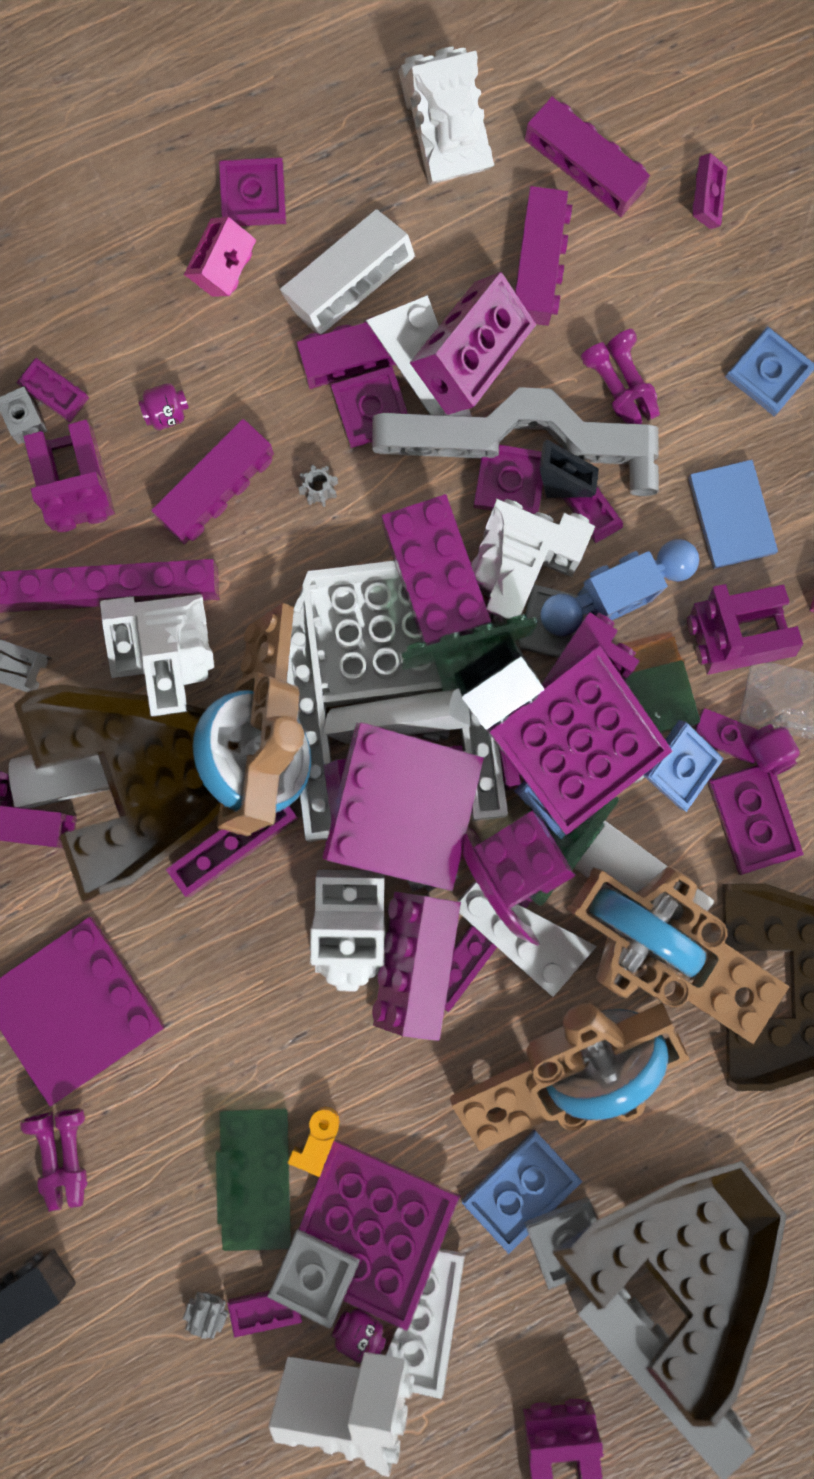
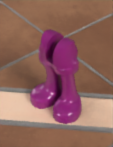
[580,328,660,424]
[20,1108,88,1212]

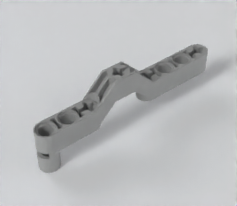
[372,387,659,496]

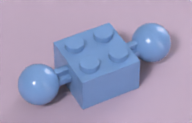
[540,539,699,636]

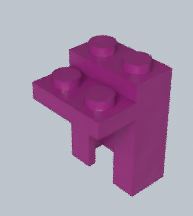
[23,419,115,532]
[687,584,803,675]
[542,612,639,685]
[0,771,77,848]
[523,1398,604,1479]

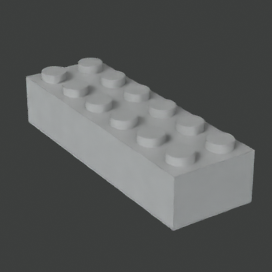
[569,1285,755,1479]

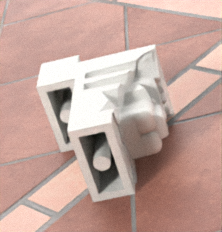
[398,47,494,185]
[471,499,595,635]
[100,594,214,716]
[311,870,384,991]
[269,1353,414,1477]

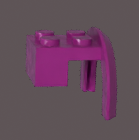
[462,811,576,946]

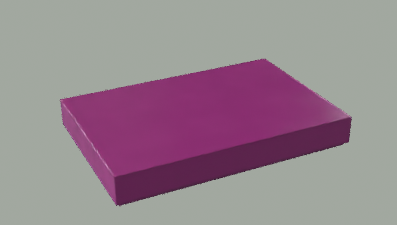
[707,765,804,875]

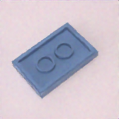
[688,460,778,569]
[461,1129,582,1254]

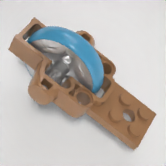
[193,603,311,836]
[566,867,789,1044]
[450,1002,690,1151]

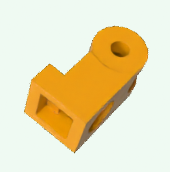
[288,1106,340,1177]

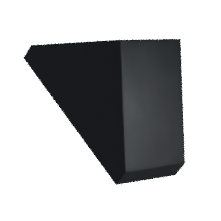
[539,440,599,498]

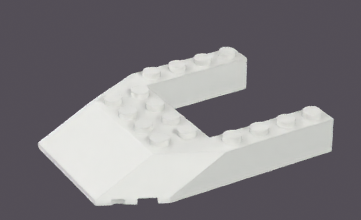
[287,561,508,842]

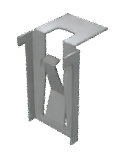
[0,640,52,692]

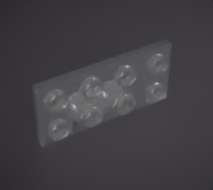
[739,662,814,740]

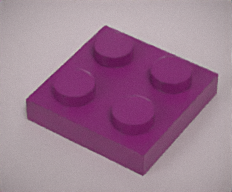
[219,158,287,226]
[331,366,408,448]
[473,445,543,515]

